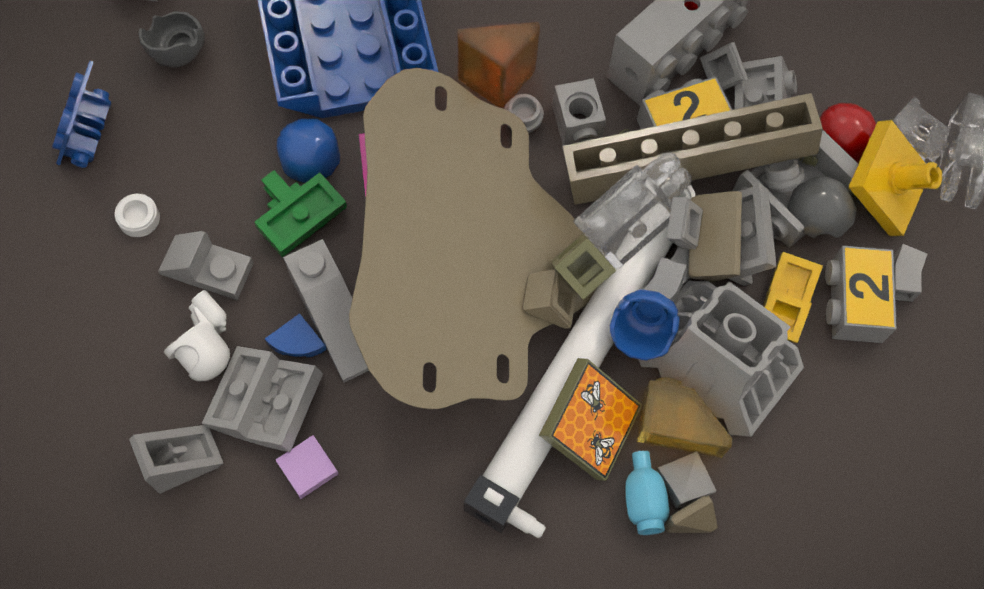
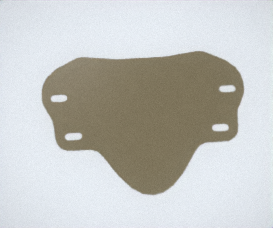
[349,68,597,409]

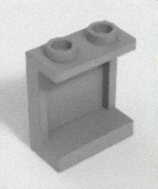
[733,130,858,248]

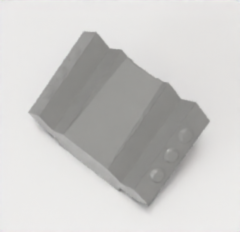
[638,281,804,437]

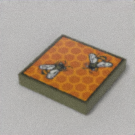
[539,358,642,481]

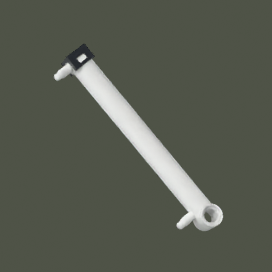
[463,178,695,538]

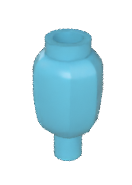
[625,451,670,535]

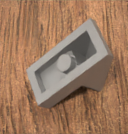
[158,231,254,300]

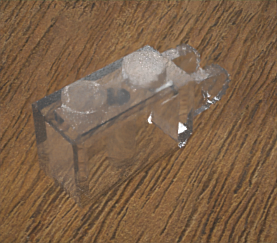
[939,92,984,210]
[573,152,692,270]

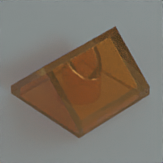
[457,22,540,109]

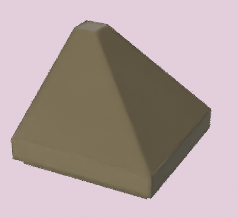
[664,495,718,533]

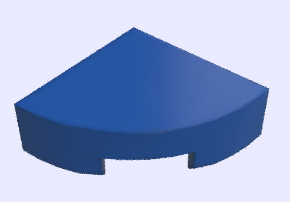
[265,313,327,357]

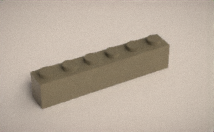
[563,93,823,205]

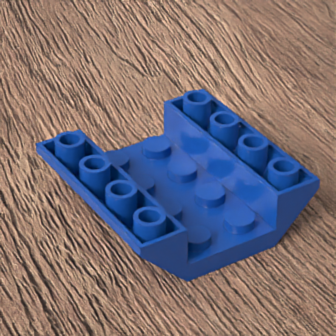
[257,0,439,118]

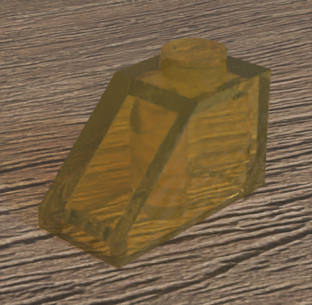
[636,378,732,458]

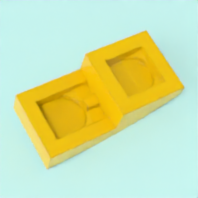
[763,252,823,343]

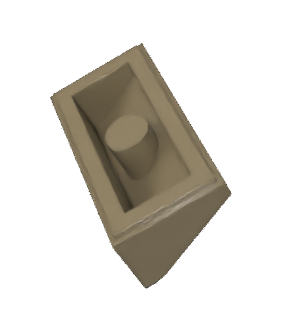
[688,191,742,282]

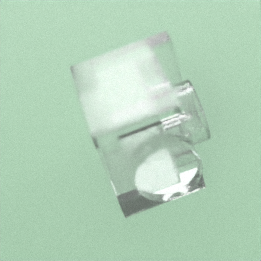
[893,97,951,162]

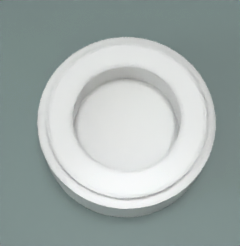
[115,194,160,237]

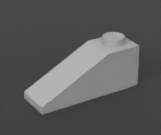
[283,239,369,383]

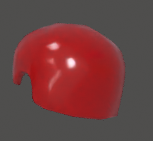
[820,103,877,164]

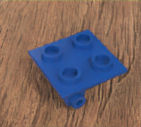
[52,60,111,167]

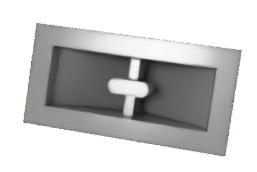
[129,425,224,494]

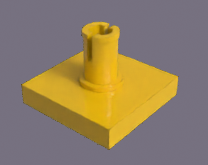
[849,120,942,236]

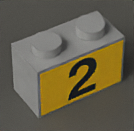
[637,76,732,129]
[825,246,896,343]

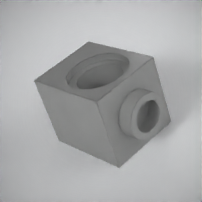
[552,78,606,146]

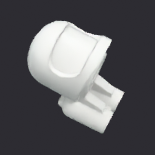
[164,290,230,381]

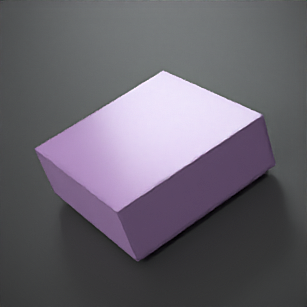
[276,435,338,499]

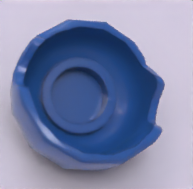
[276,118,340,183]
[610,289,680,361]

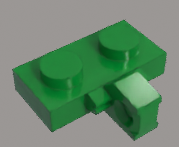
[254,170,347,257]

